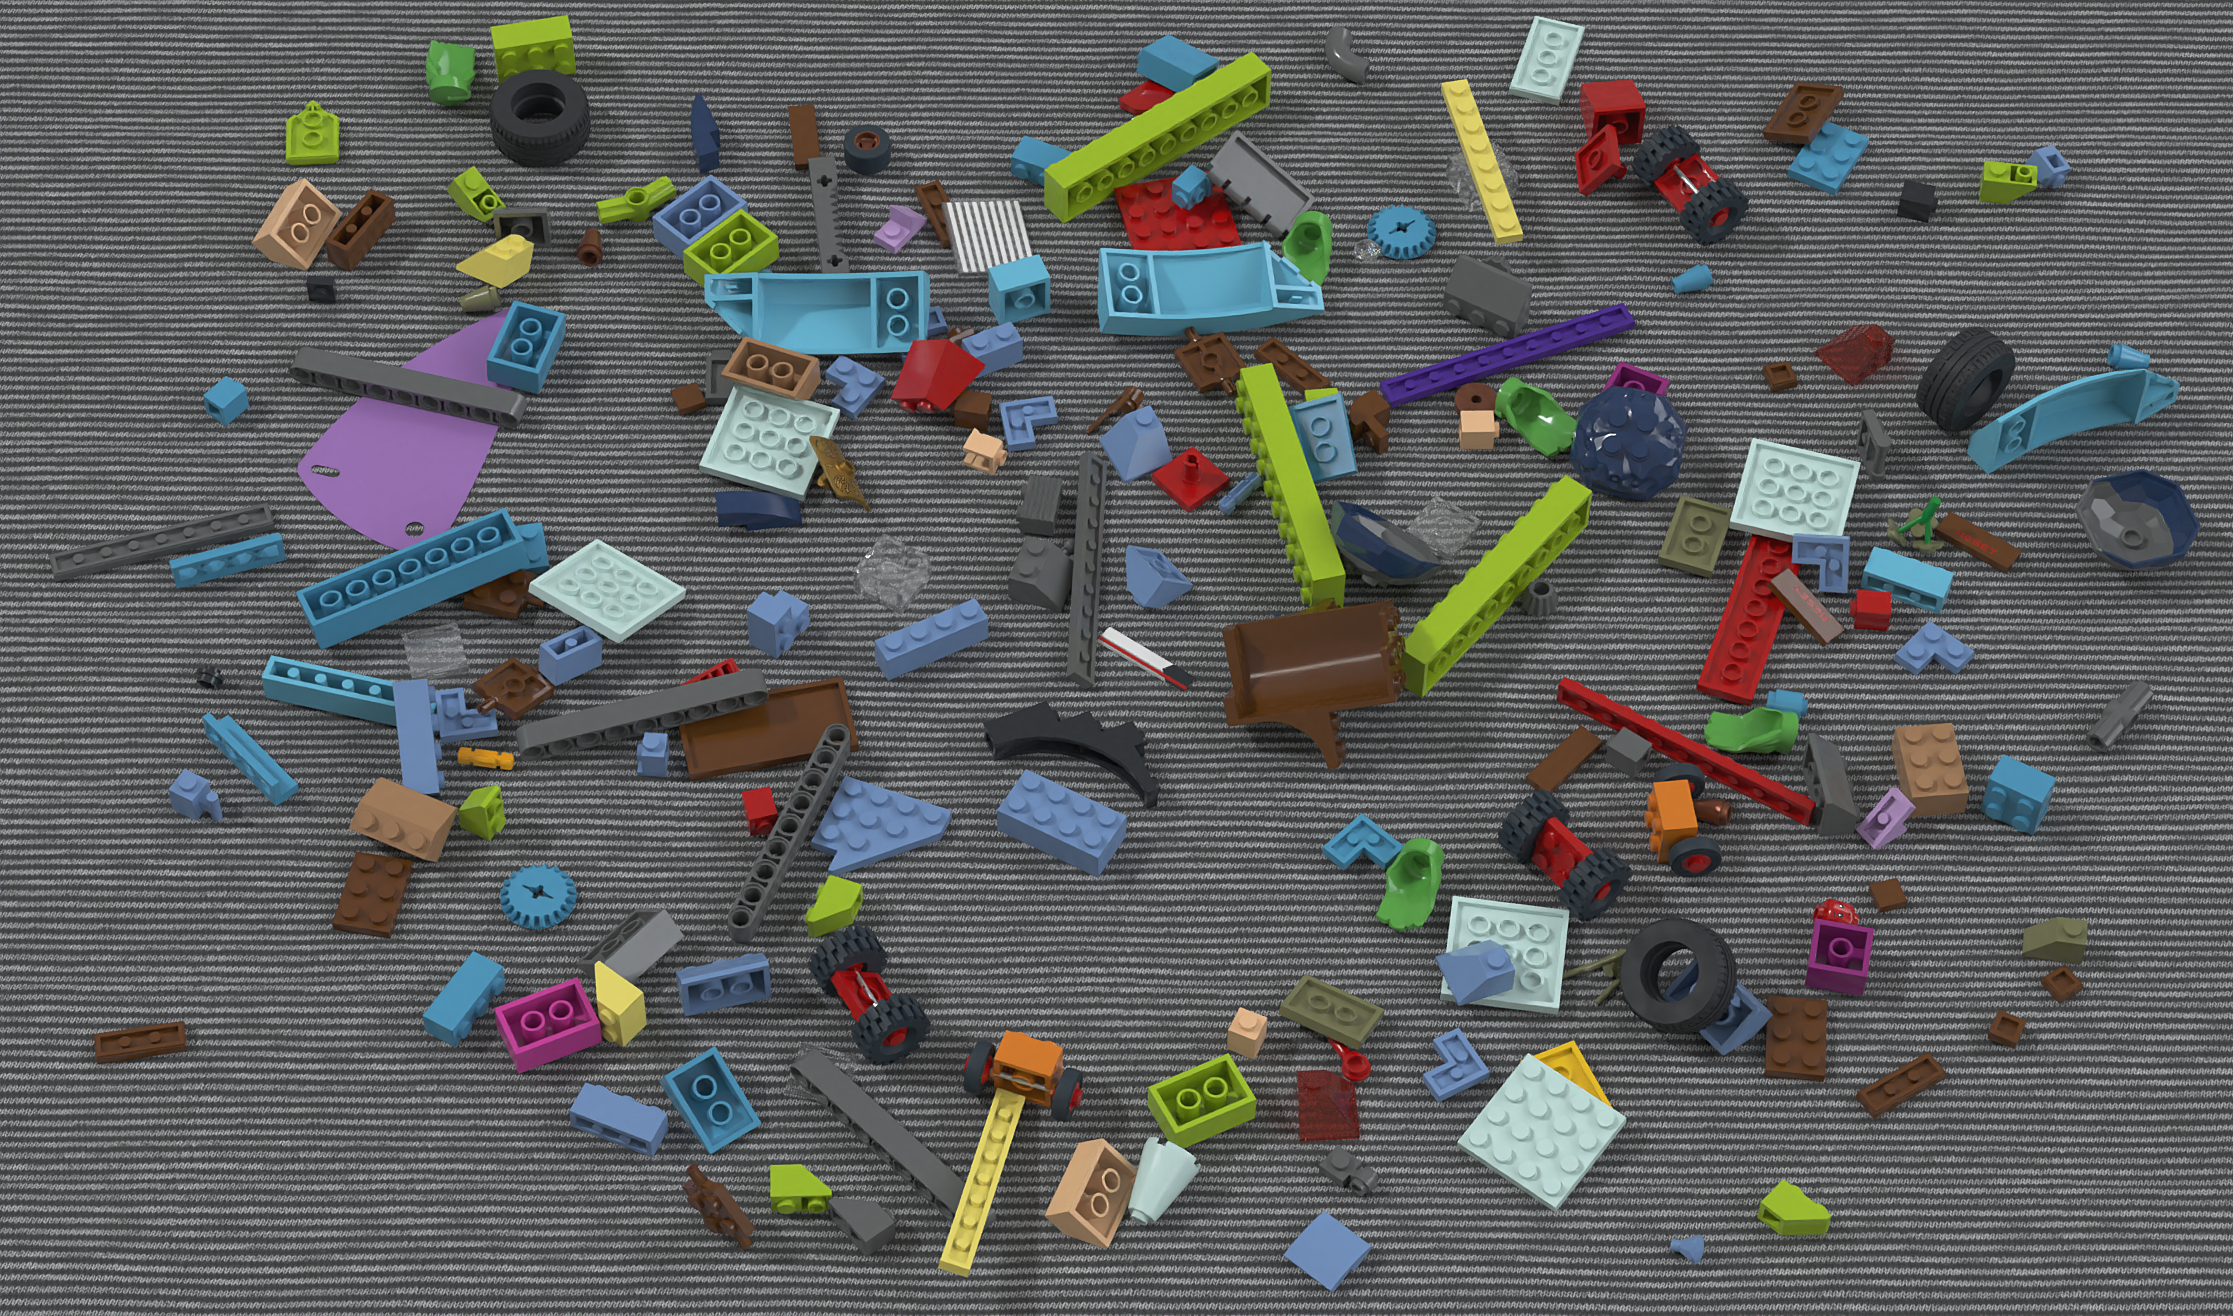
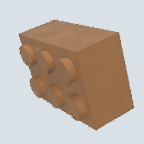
[1891,723,1969,817]

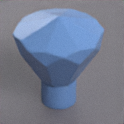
[1670,1235,1704,1265]

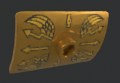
[809,436,871,512]

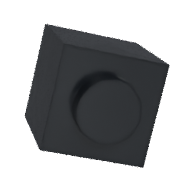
[1897,180,1939,223]

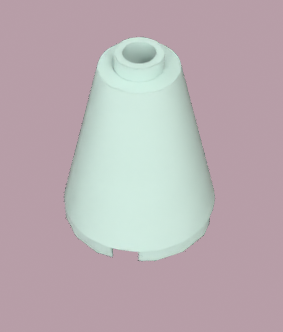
[1128,1137,1201,1226]

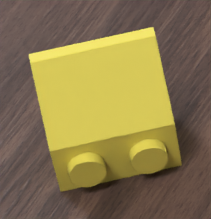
[456,234,534,289]
[595,961,647,1047]

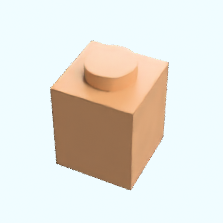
[1459,411,1499,449]
[1227,1007,1267,1059]

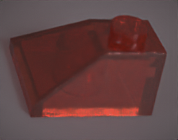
[1815,324,1895,387]
[1295,1070,1360,1141]

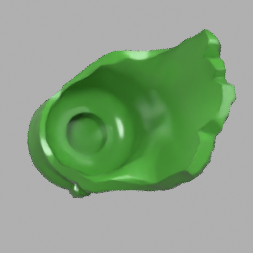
[425,40,476,106]
[1281,211,1333,287]
[1494,377,1577,457]
[1704,707,1799,755]
[1375,838,1444,932]

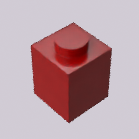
[1849,590,1891,631]
[742,786,778,836]

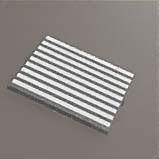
[941,200,1033,277]

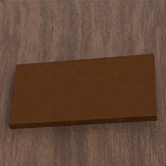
[678,677,859,781]

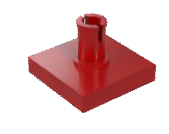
[1575,124,1627,197]
[1152,446,1230,514]

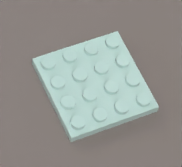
[699,382,840,501]
[1729,438,1861,543]
[528,539,686,643]
[1440,896,1569,1015]
[1457,1053,1626,1212]

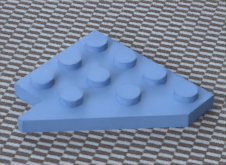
[811,776,952,876]

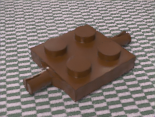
[1174,326,1247,398]
[463,570,547,621]
[473,657,555,721]
[682,1164,755,1250]

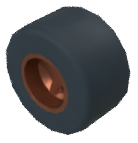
[843,124,891,175]

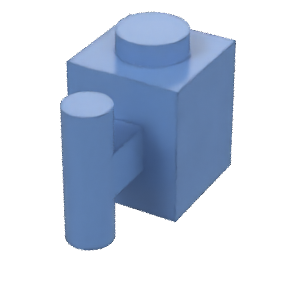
[168,769,223,821]

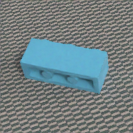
[1860,546,1954,614]

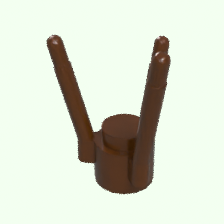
[1085,386,1144,435]

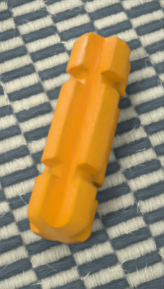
[457,747,514,770]

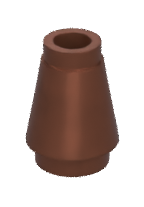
[577,228,603,266]
[1692,799,1732,827]

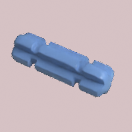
[1218,472,1262,514]

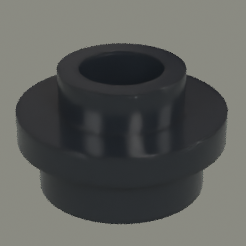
[196,665,224,689]

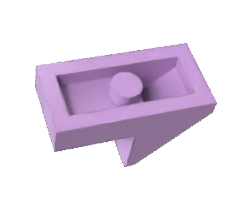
[874,205,927,254]
[1856,787,1916,850]

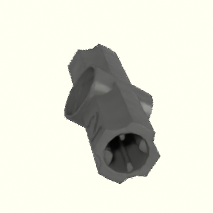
[2085,680,2154,753]

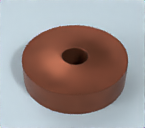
[1454,383,1497,417]

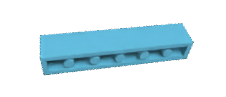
[262,655,437,726]

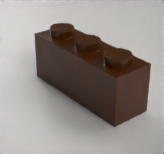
[325,189,396,272]

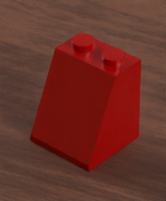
[1579,79,1646,145]
[891,339,985,413]

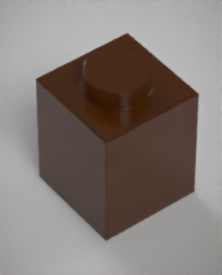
[950,389,992,432]

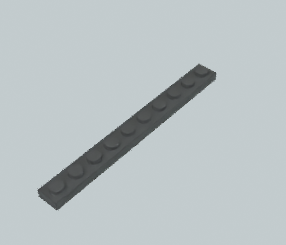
[1066,451,1107,689]

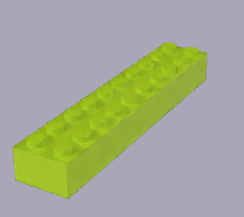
[1044,51,1271,224]
[1235,363,1346,608]
[1402,475,1592,698]

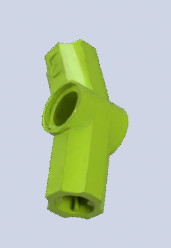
[596,176,676,224]

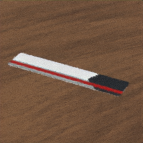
[1097,627,1195,692]

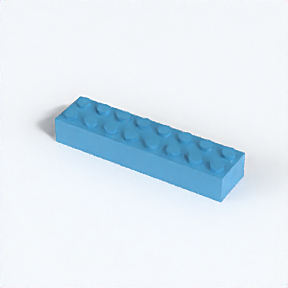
[296,508,531,650]

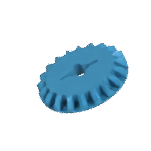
[1367,203,1436,259]
[500,863,577,929]

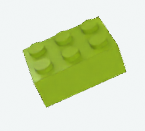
[490,15,576,85]
[683,208,779,288]
[1148,1053,1256,1149]

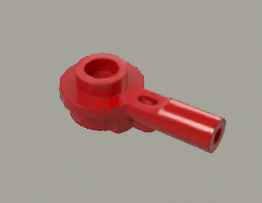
[1327,1037,1371,1082]

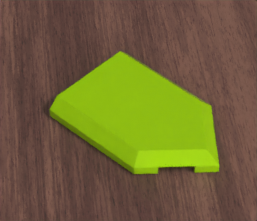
[286,100,339,165]

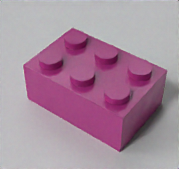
[494,977,602,1074]

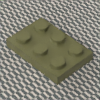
[1658,495,1733,578]
[1278,974,1385,1050]

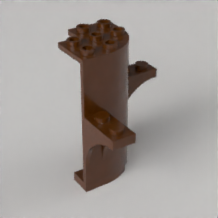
[1222,598,1407,769]

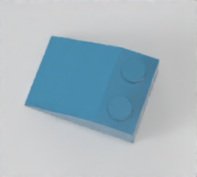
[659,1046,762,1154]

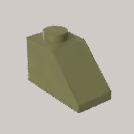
[2022,917,2088,965]

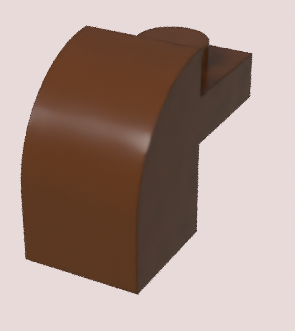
[1349,389,1390,455]

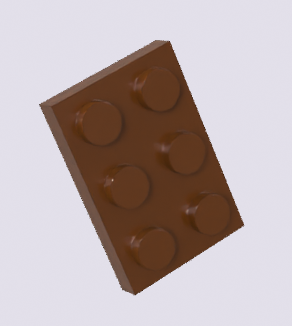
[1762,82,1844,144]
[332,851,414,939]
[1764,995,1827,1082]

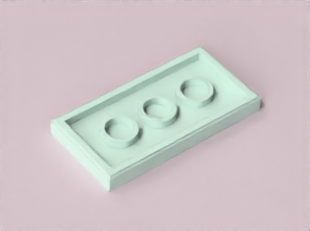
[1509,16,1585,106]

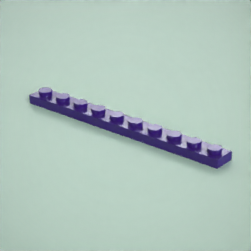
[1379,303,1635,408]

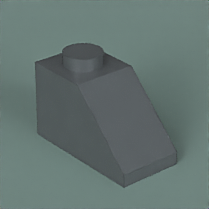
[828,1198,896,1258]

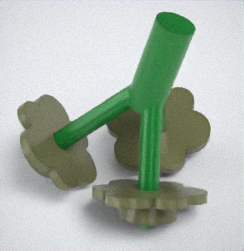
[1887,496,1944,554]

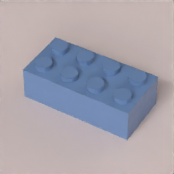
[997,769,1127,878]

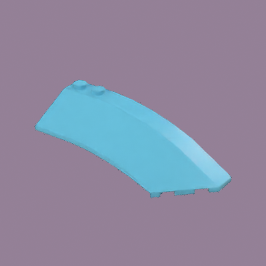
[1098,239,1324,336]
[704,271,930,355]
[1967,369,2180,474]

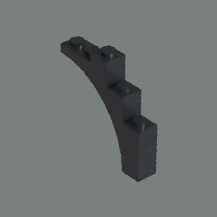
[984,701,1161,809]

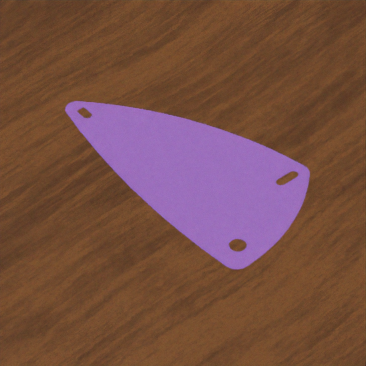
[297,307,512,550]

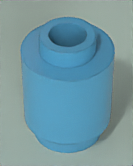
[1766,689,1808,721]

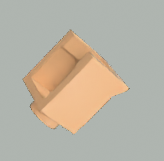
[963,428,1007,475]

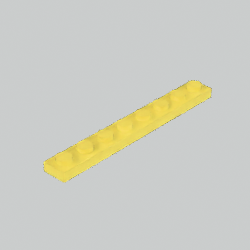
[1441,79,1523,245]
[938,1088,1026,1278]

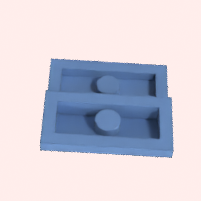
[1284,1211,1373,1293]

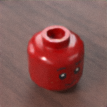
[1812,898,1859,926]

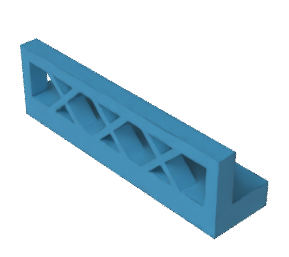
[169,532,286,589]
[202,713,299,806]

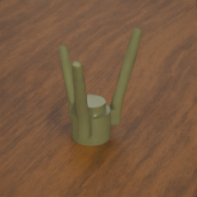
[1562,949,1626,1005]

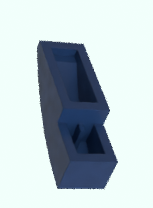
[691,93,720,174]
[715,491,802,531]

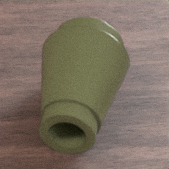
[460,284,501,312]

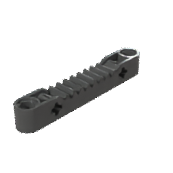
[808,156,850,274]

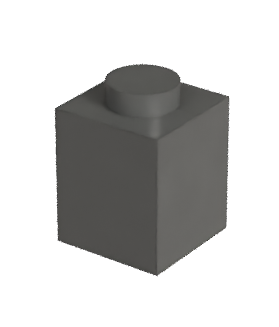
[1605,727,1652,779]

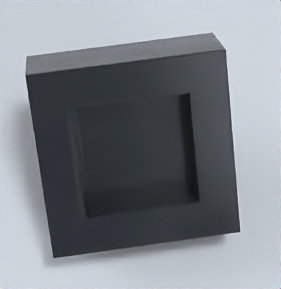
[306,275,338,303]

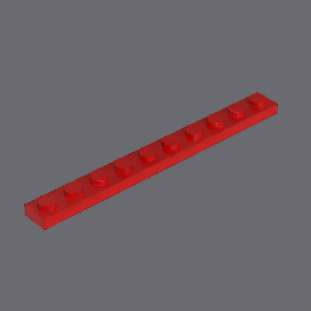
[1556,677,1816,827]

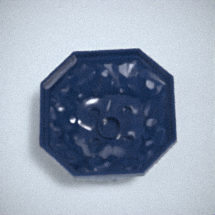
[1569,385,1688,502]

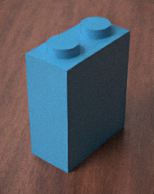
[1136,34,1220,92]

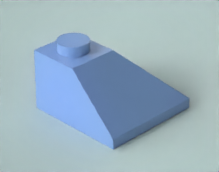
[1099,405,1173,484]
[1126,545,1194,609]
[1435,940,1515,1006]

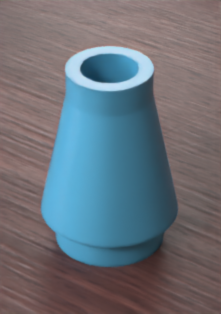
[1671,264,1713,294]
[2107,343,2150,370]

